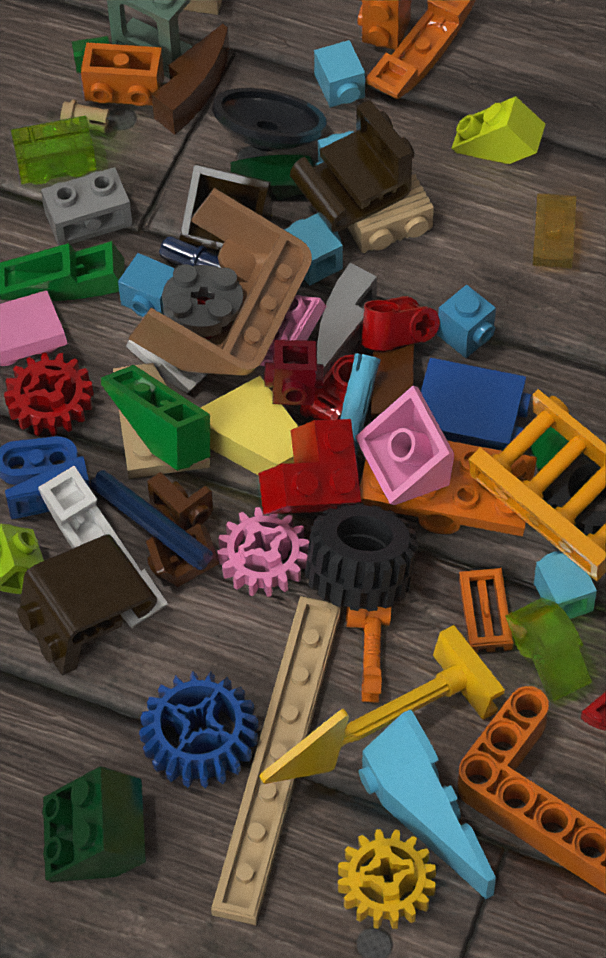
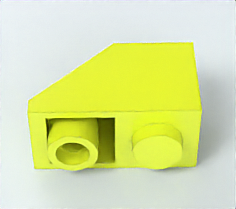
[451,96,546,164]

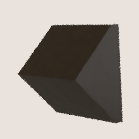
[179,164,272,251]

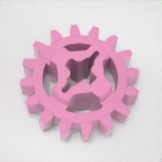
[217,507,309,597]

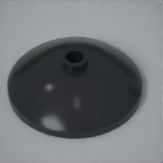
[212,88,327,152]

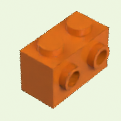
[357,0,411,50]
[81,42,164,106]

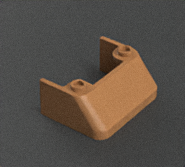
[128,188,312,375]

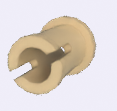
[60,99,110,133]

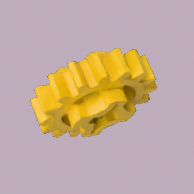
[338,829,436,929]

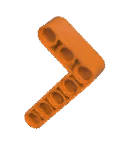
[457,686,606,894]

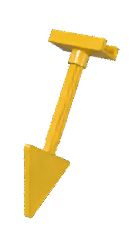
[259,625,505,784]

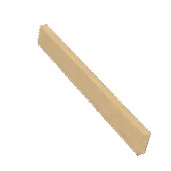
[211,596,342,925]

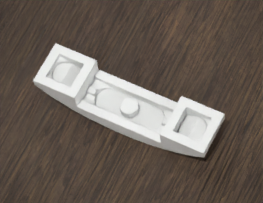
[38,466,168,628]

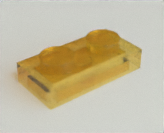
[532,193,576,268]

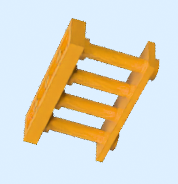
[469,389,606,581]

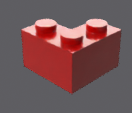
[258,419,361,515]

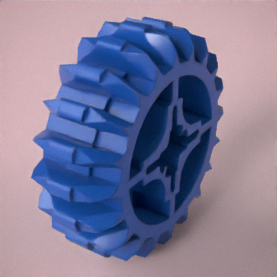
[139,671,259,789]

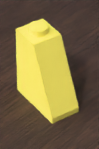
[201,376,298,476]

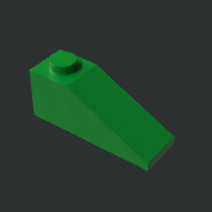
[101,365,210,471]

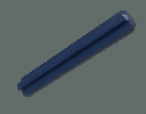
[91,470,213,570]

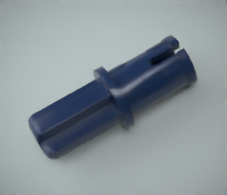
[159,236,221,268]

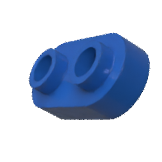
[0,436,78,485]

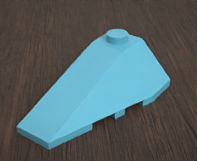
[359,709,496,899]

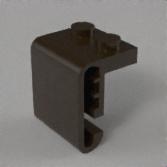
[290,99,415,232]
[17,534,157,676]

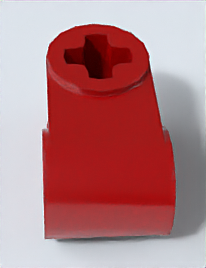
[362,296,440,351]
[300,355,354,420]

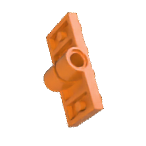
[360,441,537,536]

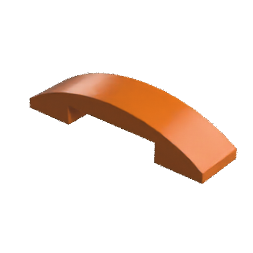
[365,0,476,99]

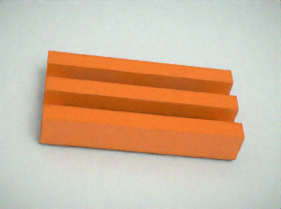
[459,568,513,653]

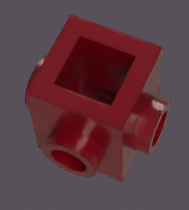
[264,340,324,405]

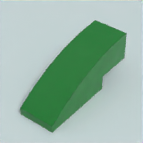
[0,241,125,301]

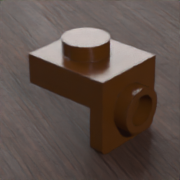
[146,523,220,587]

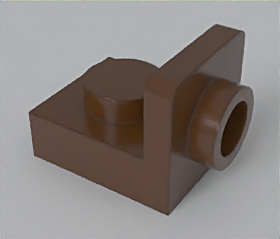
[147,472,213,531]

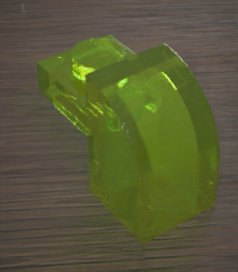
[505,598,592,701]

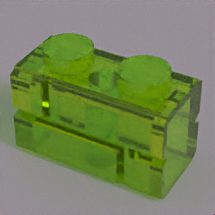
[11,115,97,184]

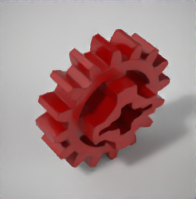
[4,352,94,436]

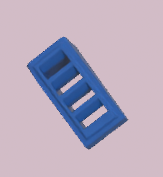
[5,456,91,519]

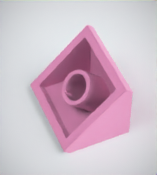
[355,386,454,505]

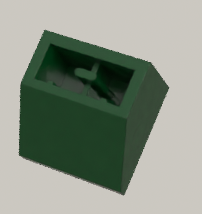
[42,766,146,882]

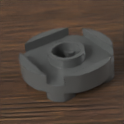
[162,264,243,337]

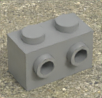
[41,167,133,246]

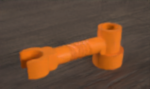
[346,607,391,703]

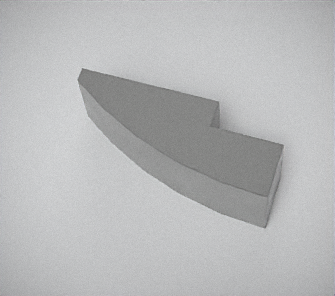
[317,263,377,376]

